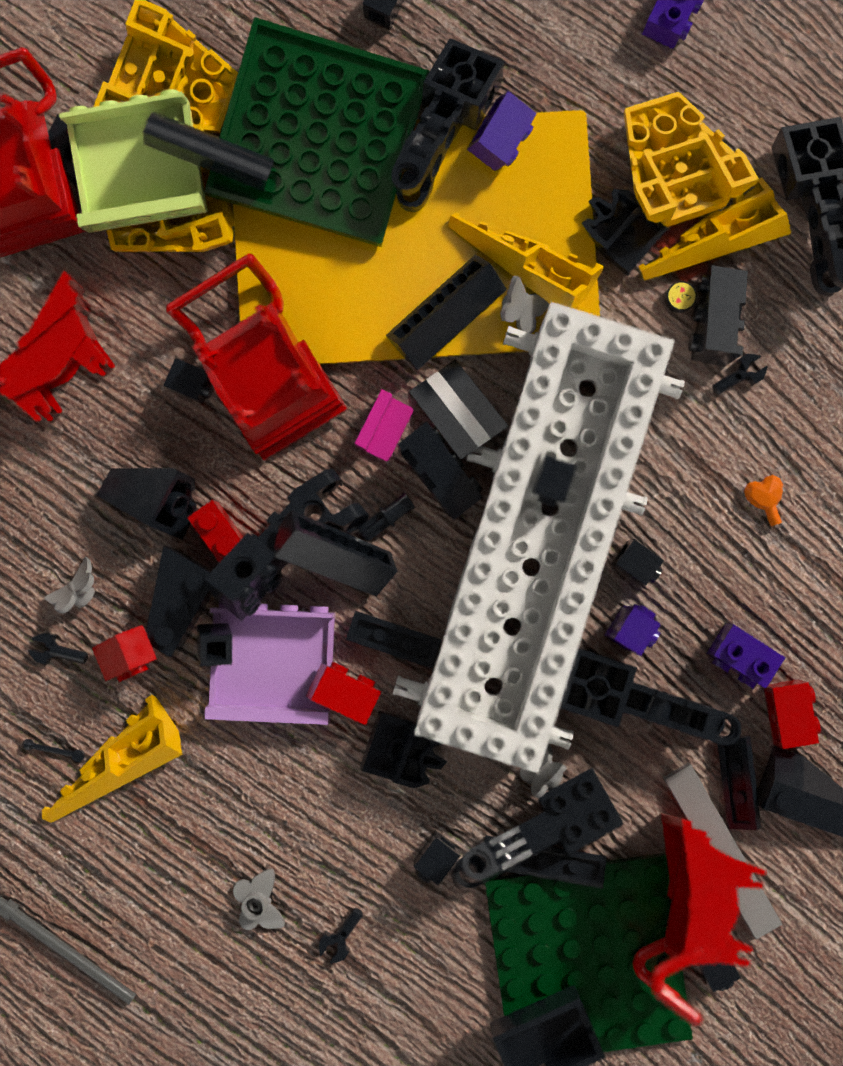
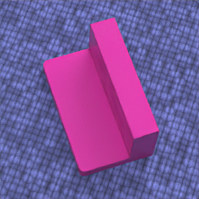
[354,389,414,462]

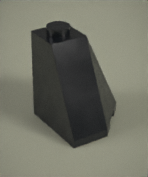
[97,468,197,540]

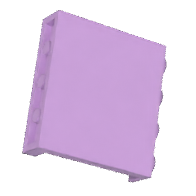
[205,603,335,725]

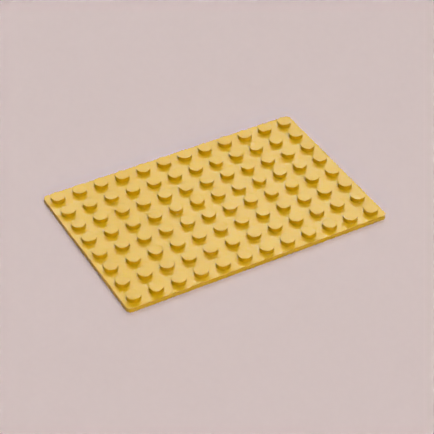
[233,110,600,364]

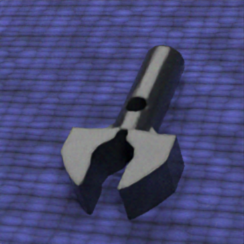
[712,354,768,395]
[28,632,88,664]
[319,908,363,963]

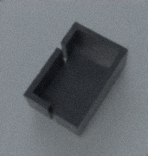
[490,985,606,1066]

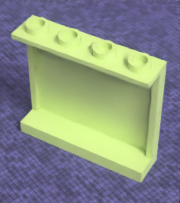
[59,89,208,233]

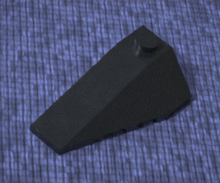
[757,745,843,837]

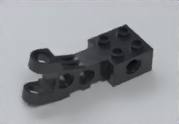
[391,38,505,212]
[771,117,843,295]
[205,468,369,621]
[559,648,742,745]
[451,768,624,891]

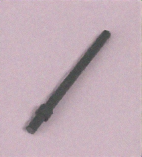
[0,896,136,1005]

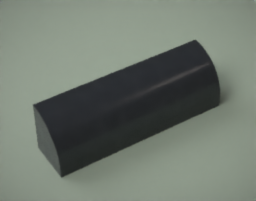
[143,111,274,191]
[386,255,507,370]
[274,510,398,597]

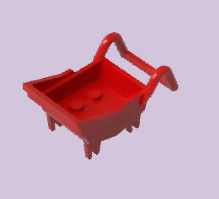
[0,47,86,258]
[166,253,348,460]
[0,271,115,422]
[633,813,766,1026]

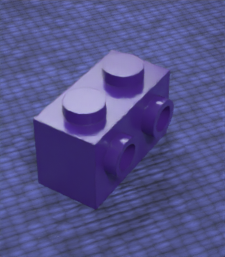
[642,0,704,49]
[467,91,536,171]
[604,604,661,656]
[707,623,785,689]

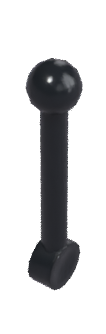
[22,739,85,762]

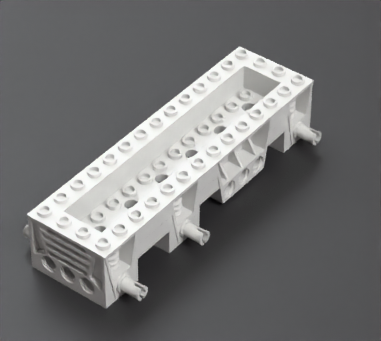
[393,302,685,773]

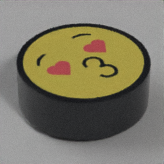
[665,281,697,313]

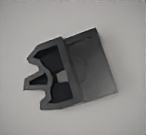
[582,188,668,276]
[359,711,447,788]

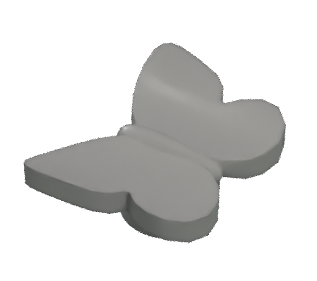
[500,276,550,333]
[45,556,95,614]
[520,743,567,799]
[233,868,285,930]

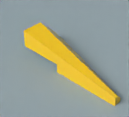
[638,178,791,281]
[448,212,604,309]
[42,694,182,823]

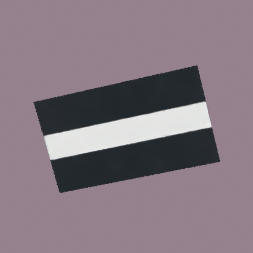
[409,360,509,459]

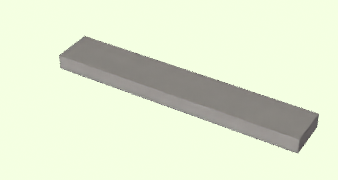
[663,763,783,940]

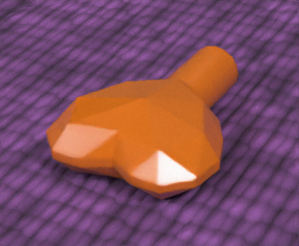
[744,475,783,526]

